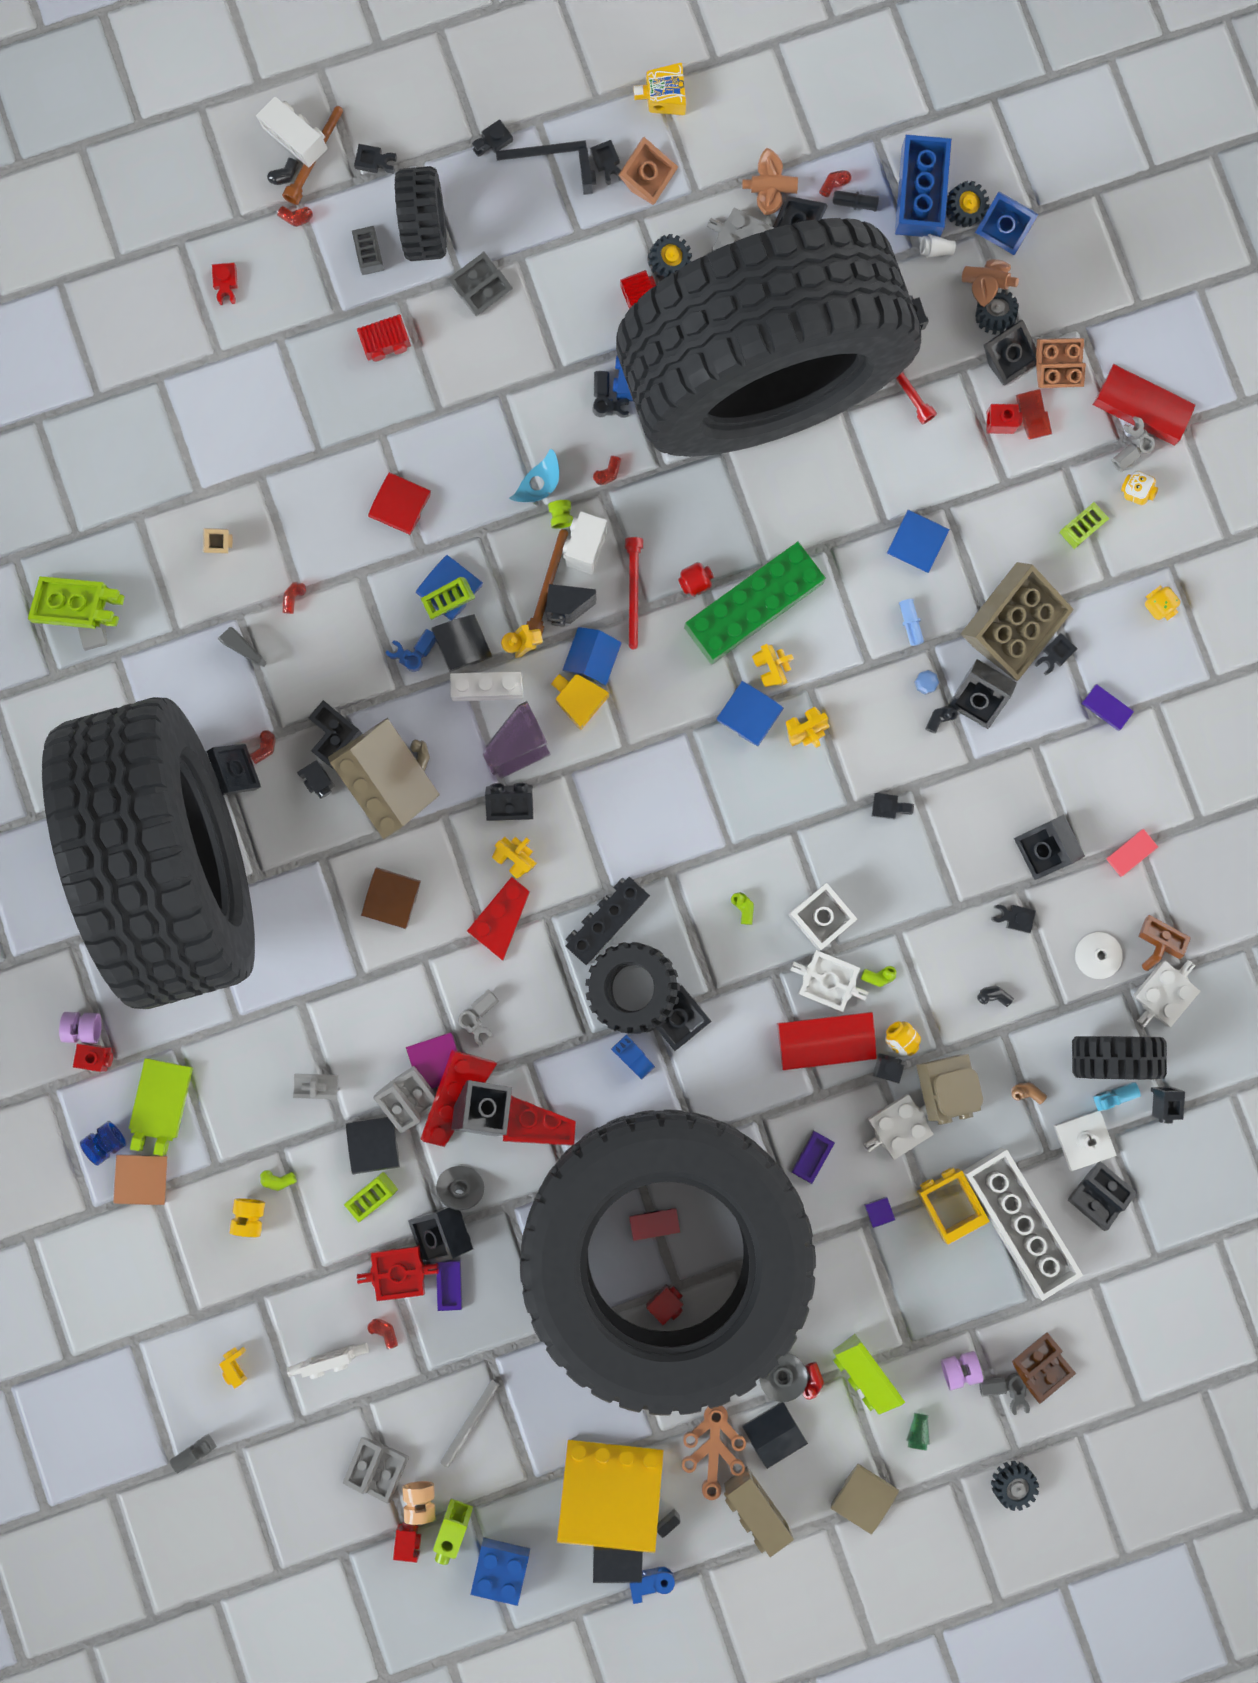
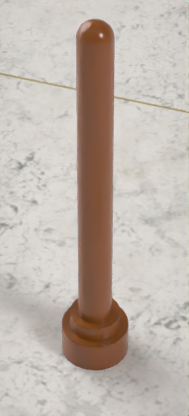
[282,106,343,205]
[526,529,568,635]

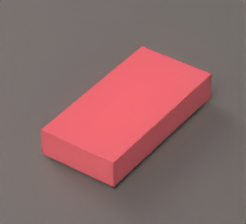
[1106,829,1158,877]
[629,1208,680,1241]

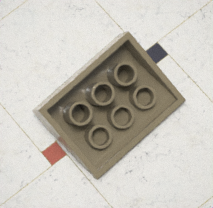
[961,562,1074,681]
[328,718,440,839]

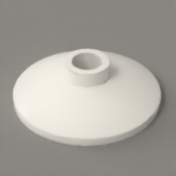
[1075,932,1123,979]

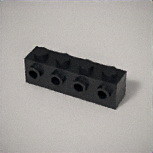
[565,876,650,966]

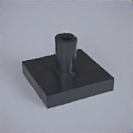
[207,744,261,795]

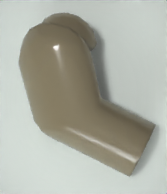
[410,739,430,772]

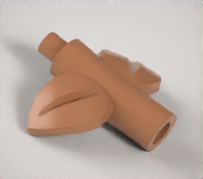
[742,148,798,215]
[962,259,1019,307]

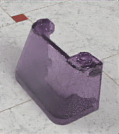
[482,701,551,779]

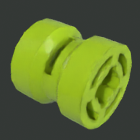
[548,500,573,529]

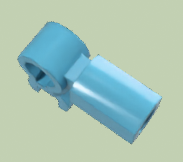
[1093,1082,1141,1111]

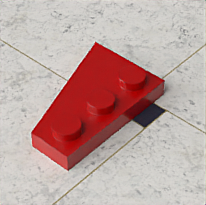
[467,877,530,961]
[503,1095,576,1146]

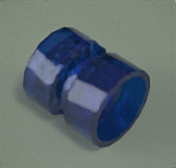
[80,1121,127,1166]

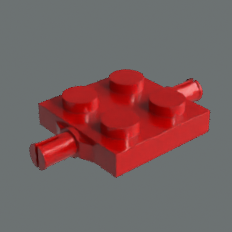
[357,1246,439,1301]

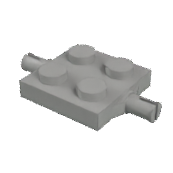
[707,208,773,251]

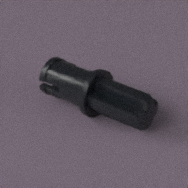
[832,191,879,212]

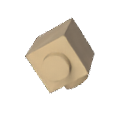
[203,528,233,554]

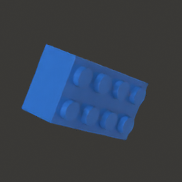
[895,135,952,237]

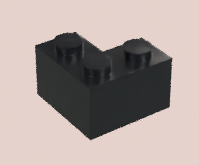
[308,700,363,769]

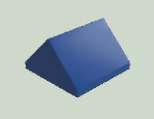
[975,191,1039,255]
[562,627,622,686]

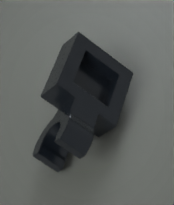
[472,119,513,157]
[871,793,914,820]

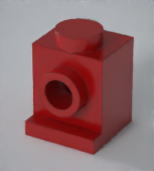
[393,1522,422,1563]

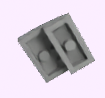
[373,1066,436,1133]
[343,1437,409,1503]

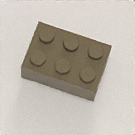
[724,1466,794,1558]

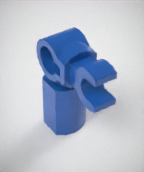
[385,629,436,672]

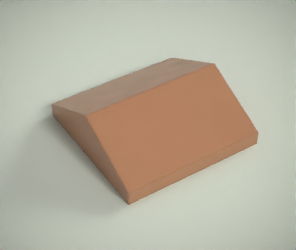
[619,137,678,205]

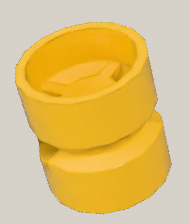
[229,1198,265,1237]

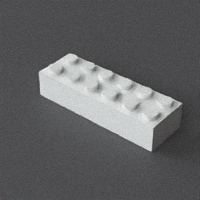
[963,1147,1083,1301]

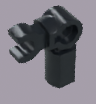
[592,371,629,418]

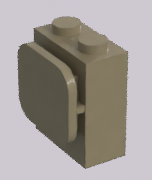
[916,1054,983,1125]

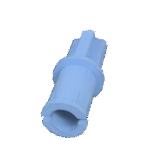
[899,599,924,646]

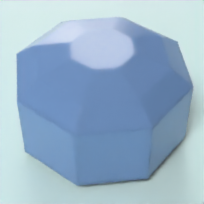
[915,670,939,694]

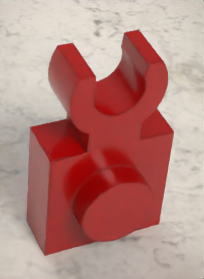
[212,263,238,305]

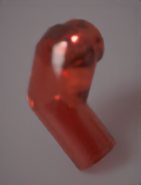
[249,730,276,764]
[367,1319,398,1349]

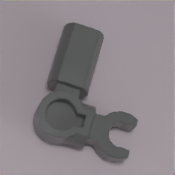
[979,1373,1030,1415]
[170,1434,217,1474]

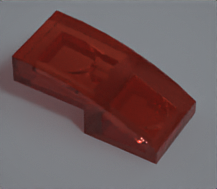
[1016,389,1052,440]

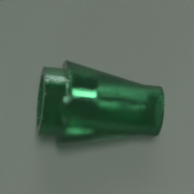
[906,1413,930,1451]

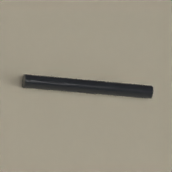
[496,140,587,161]

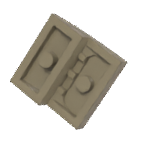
[831,1464,899,1535]

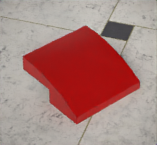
[368,472,431,535]

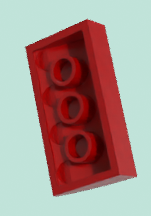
[1092,364,1196,446]
[777,1012,877,1070]

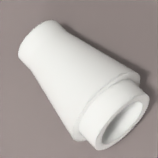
[920,234,956,258]

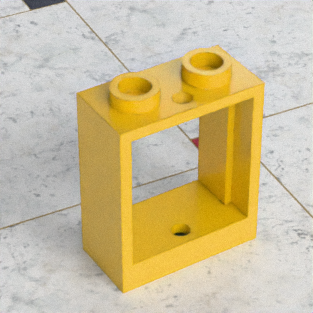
[917,1167,990,1245]

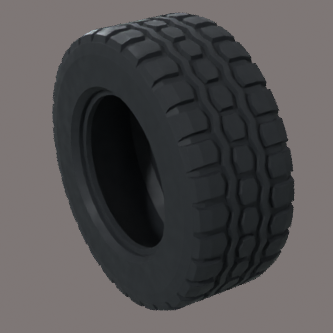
[616,218,921,457]
[42,697,255,1009]
[520,1110,816,1416]

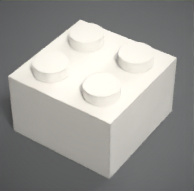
[562,511,607,575]
[788,883,857,951]

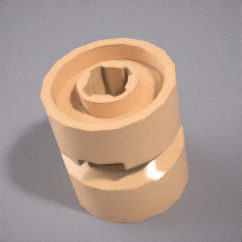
[402,1481,436,1525]

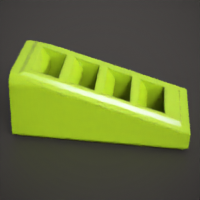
[1059,502,1109,549]
[420,577,475,620]
[344,1172,398,1223]

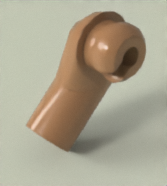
[1011,1082,1047,1105]

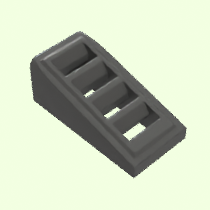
[352,226,384,275]
[218,627,266,667]

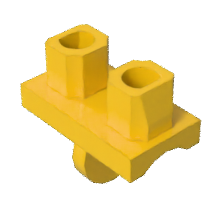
[501,625,543,658]
[752,644,794,687]
[786,707,829,748]
[492,837,537,879]

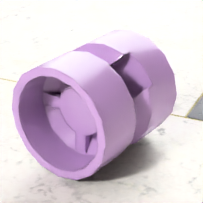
[59,1012,102,1044]
[941,1351,983,1391]

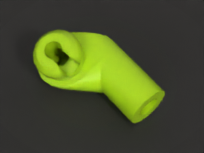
[731,892,754,925]
[860,966,897,987]
[260,1170,297,1191]

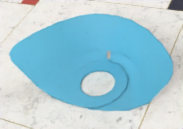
[509,449,559,502]

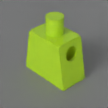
[433,1499,473,1565]

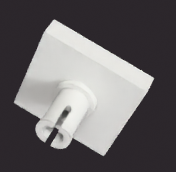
[1054,1110,1117,1171]

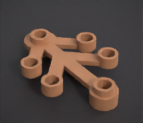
[682,1406,746,1500]

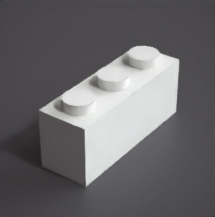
[256,97,328,167]
[450,671,523,701]

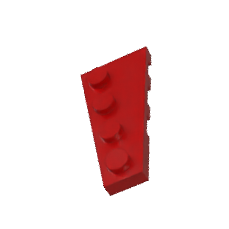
[420,1049,497,1147]

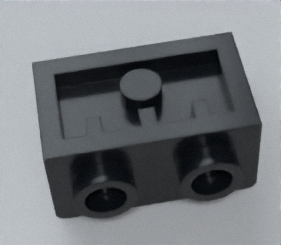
[485,782,534,821]

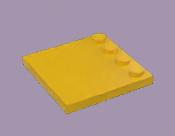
[557,1440,664,1553]

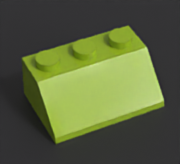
[833,1334,905,1415]

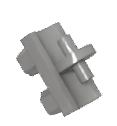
[293,1074,338,1099]

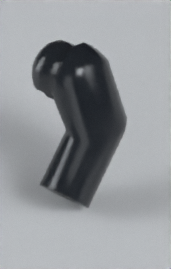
[925,706,958,734]
[977,986,1014,1007]

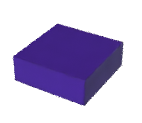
[864,1197,895,1228]

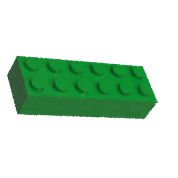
[684,541,826,665]

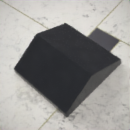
[773,196,827,228]
[984,320,1036,385]
[655,985,712,1051]
[742,1402,808,1469]

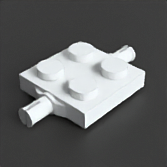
[790,950,869,1012]
[1133,960,1201,1027]
[864,1093,934,1160]
[287,1342,369,1379]

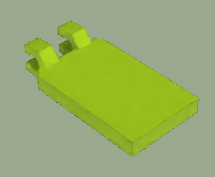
[28,576,125,629]
[129,1058,193,1156]

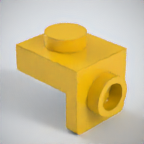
[219,1347,247,1389]

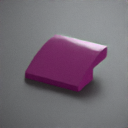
[406,1032,458,1089]

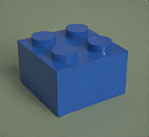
[470,1537,530,1606]

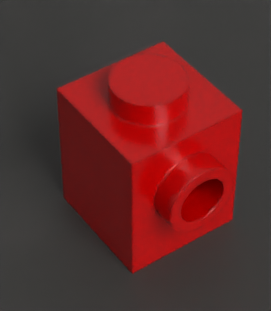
[986,404,1022,434]
[73,1043,113,1072]
[646,1284,684,1325]

